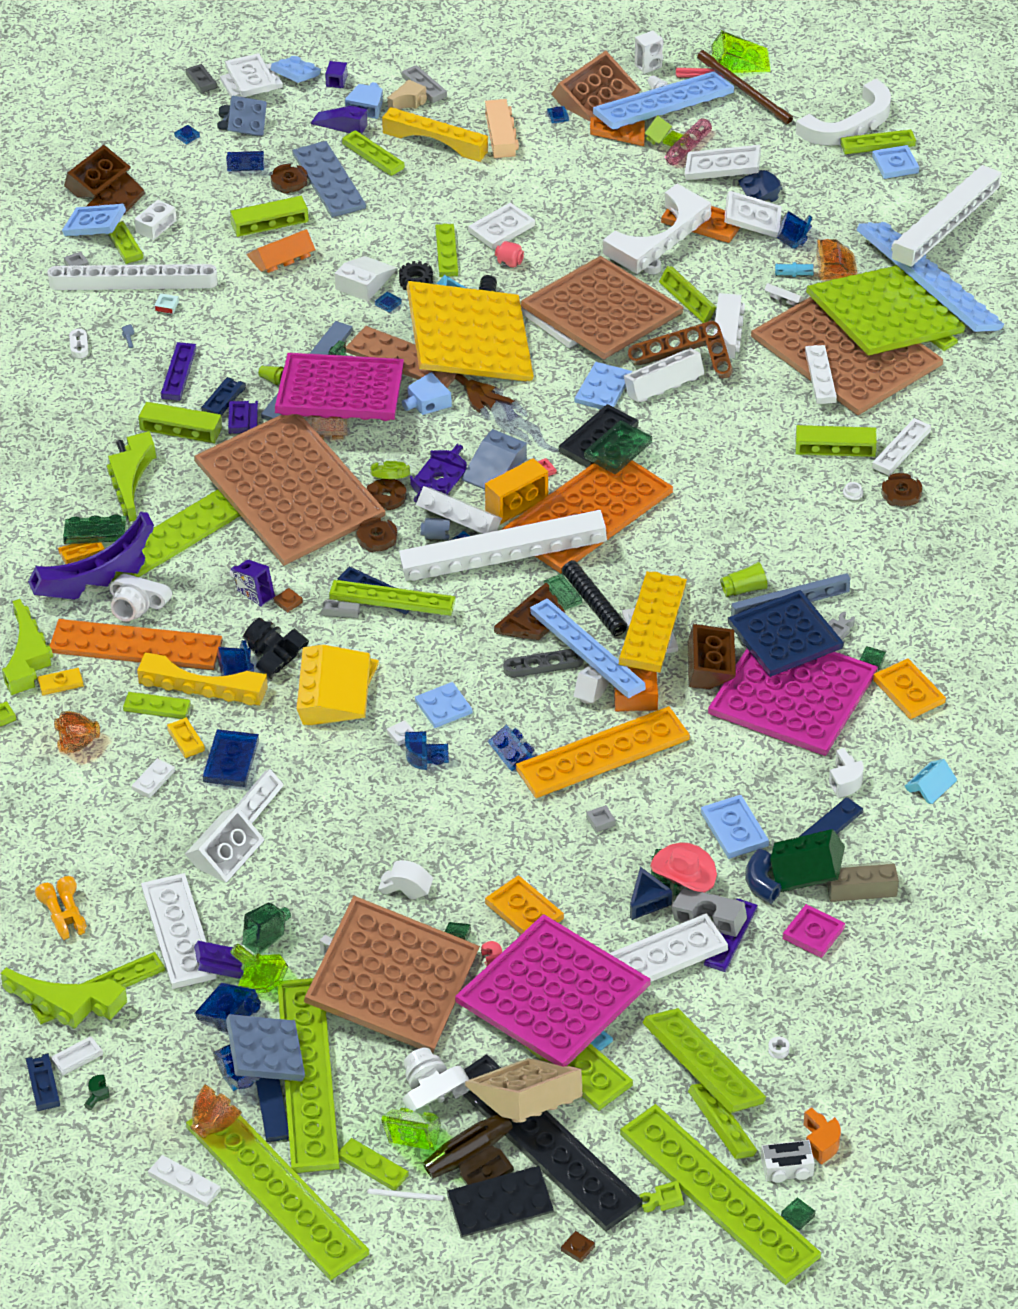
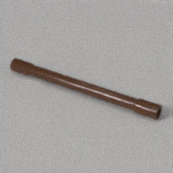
[697,50,793,125]

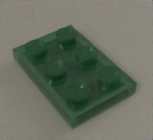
[584,420,652,475]
[63,514,127,544]

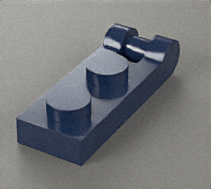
[201,377,246,416]
[25,1053,60,1111]

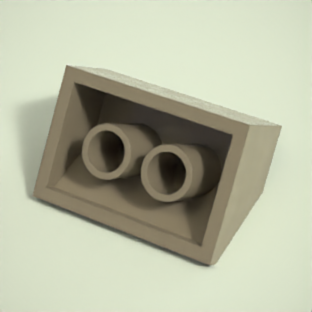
[826,861,899,902]

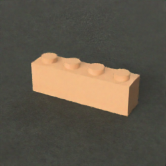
[485,99,519,158]

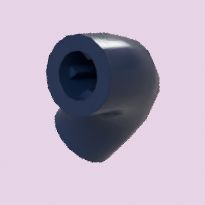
[745,849,782,904]

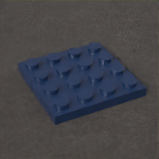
[728,590,844,677]

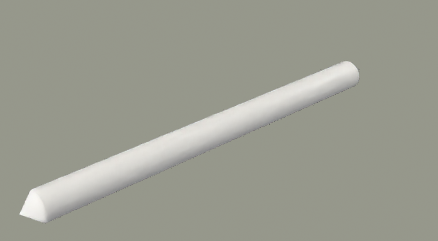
[366,1188,446,1201]

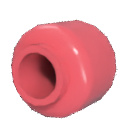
[495,241,524,268]

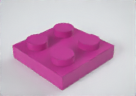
[782,904,845,958]

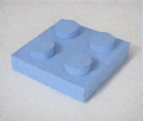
[271,56,321,83]
[872,145,919,179]
[415,682,473,728]

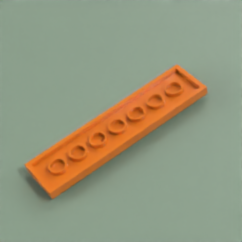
[50,619,223,670]

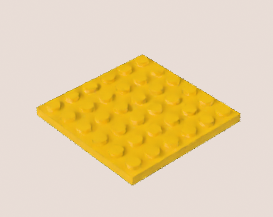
[406,281,534,381]

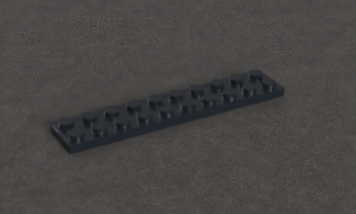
[463,1054,643,1232]

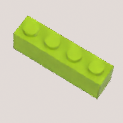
[230,195,309,237]
[138,401,222,444]
[795,425,877,457]

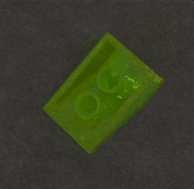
[711,30,770,73]
[381,1108,441,1151]

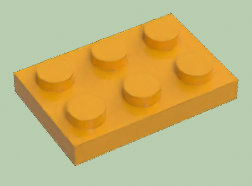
[873,658,946,720]
[485,875,564,934]

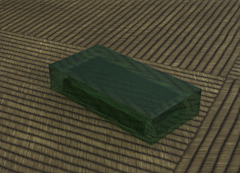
[544,573,582,610]

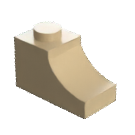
[387,80,427,110]

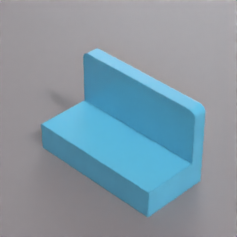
[905,759,957,804]

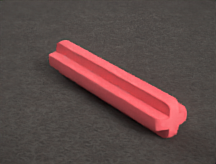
[676,68,724,78]

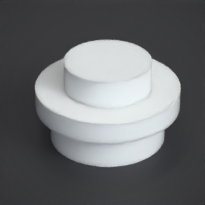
[843,482,863,500]

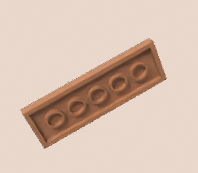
[345,326,458,388]

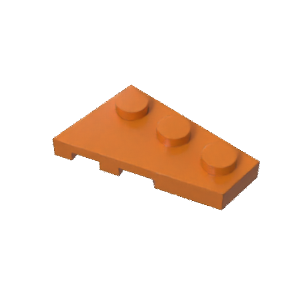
[590,117,645,146]

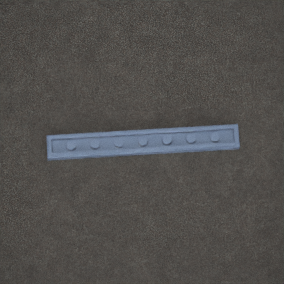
[261,321,353,421]

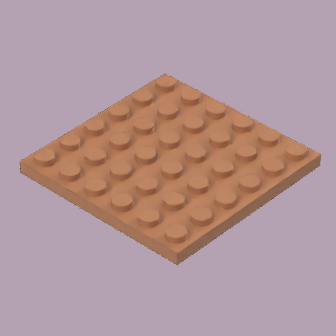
[521,256,684,359]
[304,895,480,1053]

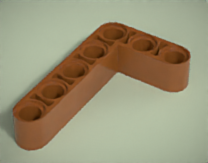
[628,321,733,378]

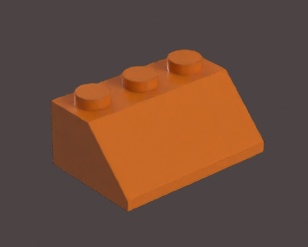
[246,229,316,273]

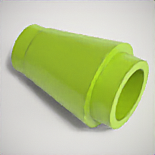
[258,365,284,385]

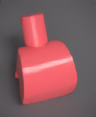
[480,941,502,966]

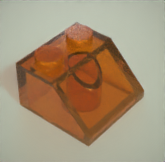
[816,239,857,280]
[307,415,349,440]

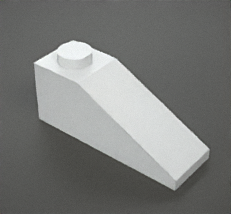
[573,666,610,704]

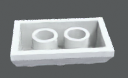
[185,806,265,883]

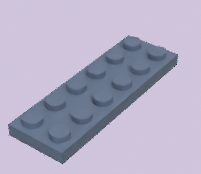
[292,141,366,218]

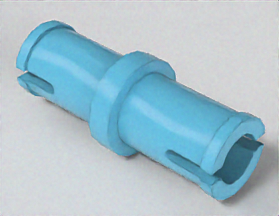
[775,262,814,277]

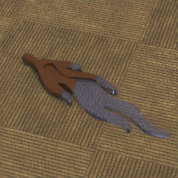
[455,374,558,452]

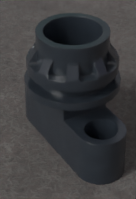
[243,617,309,679]

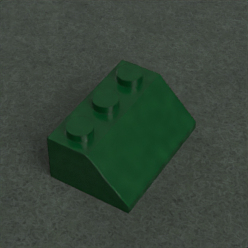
[770,829,845,892]

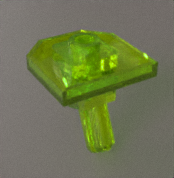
[230,943,289,994]

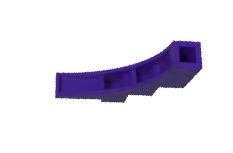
[28,511,154,600]

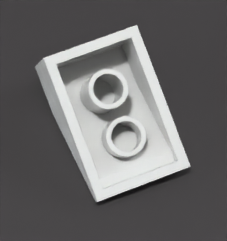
[335,256,397,301]

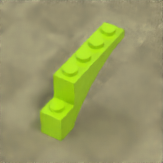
[106,431,157,522]
[2,599,53,695]
[0,967,127,1029]

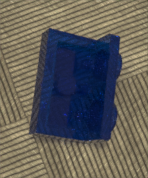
[226,151,264,171]
[777,210,812,249]
[217,640,254,676]
[487,724,535,771]

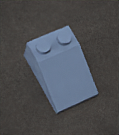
[461,429,527,490]

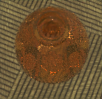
[54,711,100,754]
[190,1084,242,1139]

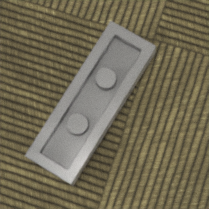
[402,65,447,103]

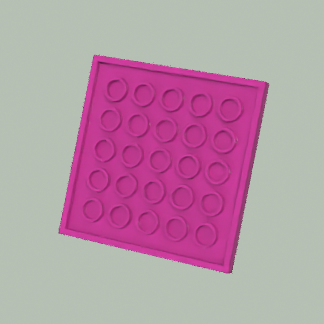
[275,353,404,421]
[708,649,878,756]
[455,914,651,1067]

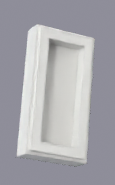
[51,1036,103,1076]

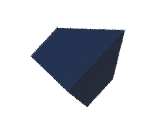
[630,866,672,920]

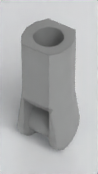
[321,599,360,618]

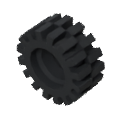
[399,261,433,290]

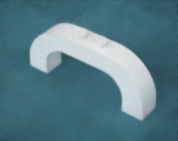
[796,79,891,145]

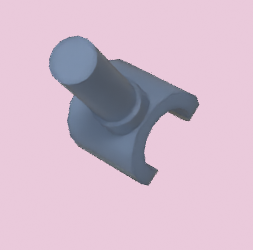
[122,324,134,348]

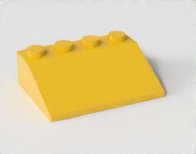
[297,644,371,725]

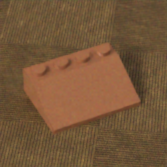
[551,50,641,121]

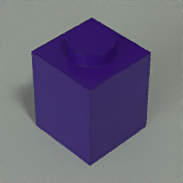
[325,61,348,88]

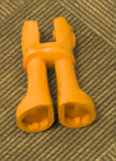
[35,876,87,940]

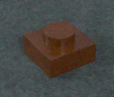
[561,1230,595,1263]

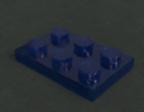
[202,729,259,787]

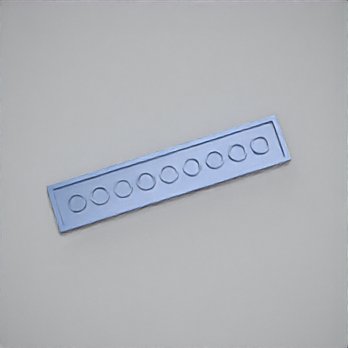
[857,222,1004,332]

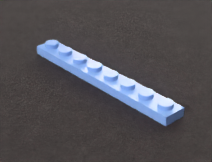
[530,599,646,698]

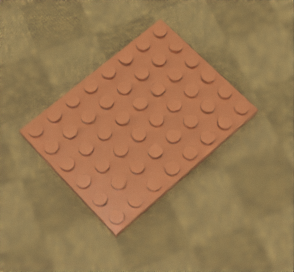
[751,297,943,415]
[194,414,385,566]

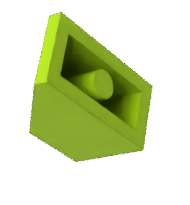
[645,115,672,145]

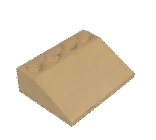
[465,1058,583,1122]

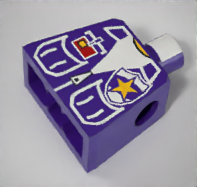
[230,560,275,607]

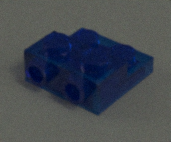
[194,983,261,1032]

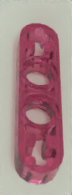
[665,118,712,165]

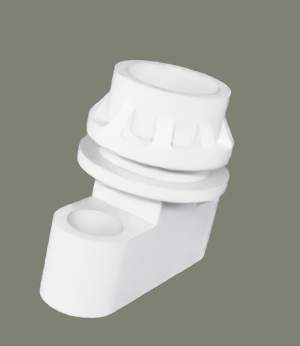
[110,574,172,622]
[403,1048,469,1120]

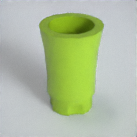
[720,562,768,597]

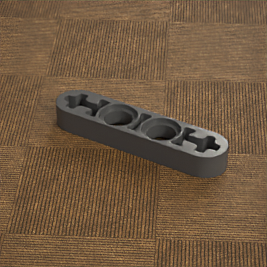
[503,649,584,677]

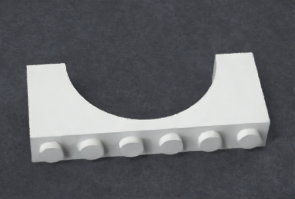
[603,184,711,274]

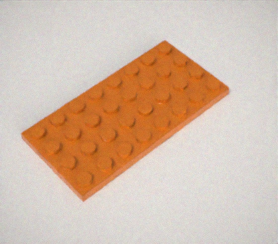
[502,449,673,574]

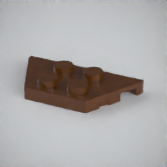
[86,172,145,215]
[494,583,565,641]

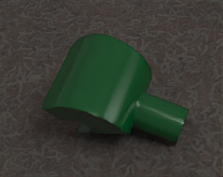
[84,1075,110,1110]

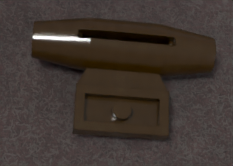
[422,1114,514,1185]

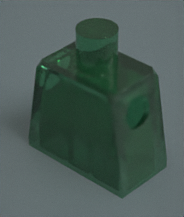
[242,902,291,956]

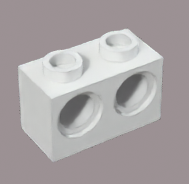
[635,31,664,74]
[134,200,177,240]

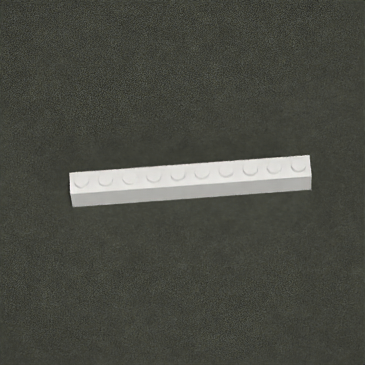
[891,165,1002,267]
[399,510,607,581]

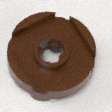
[271,164,307,194]
[881,473,922,507]
[367,479,407,510]
[356,517,398,552]

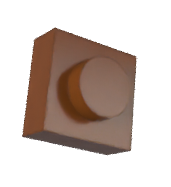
[273,588,303,613]

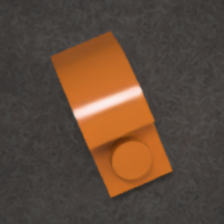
[804,1107,841,1165]

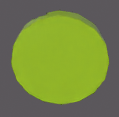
[370,461,410,479]

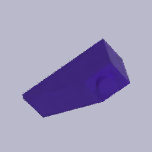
[311,106,368,134]

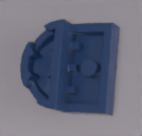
[738,170,783,202]

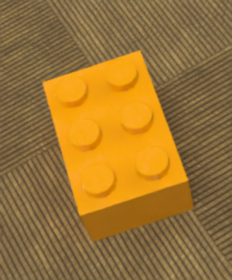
[485,458,548,525]

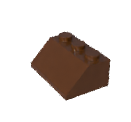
[64,145,131,198]
[688,624,736,690]

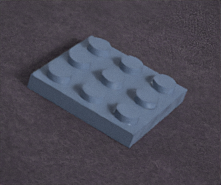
[226,1014,305,1081]

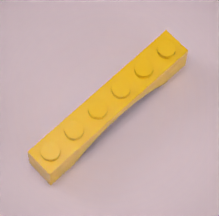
[382,107,488,162]
[137,652,268,706]

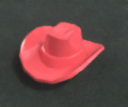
[650,842,717,893]

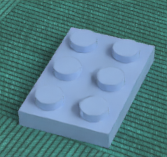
[62,204,126,236]
[574,362,632,409]
[701,795,769,859]

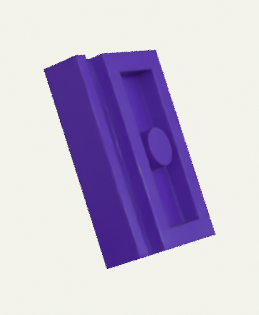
[228,401,258,434]
[194,940,244,979]

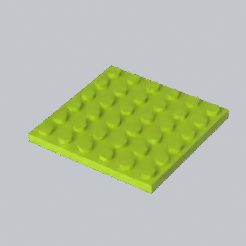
[806,265,965,355]

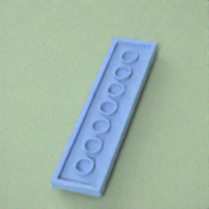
[593,71,734,129]

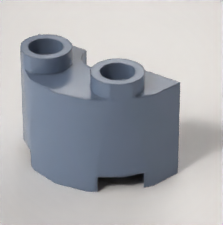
[420,518,450,540]

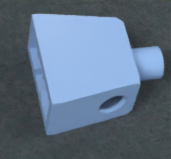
[345,82,383,119]
[402,372,452,415]

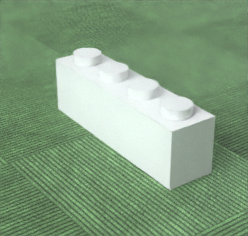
[713,293,745,358]
[624,348,705,402]
[416,486,502,534]

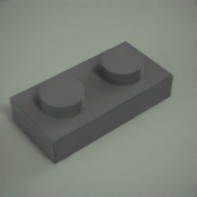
[185,64,217,93]

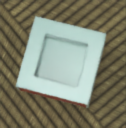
[154,294,179,314]

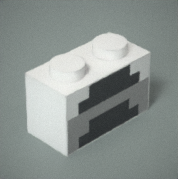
[761,1140,815,1183]

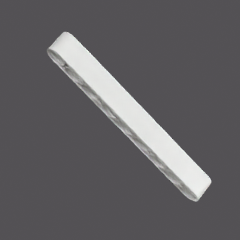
[47,264,218,290]

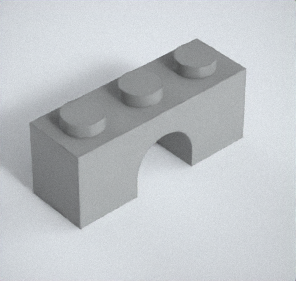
[672,888,747,937]

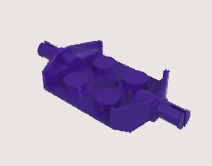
[410,443,467,503]

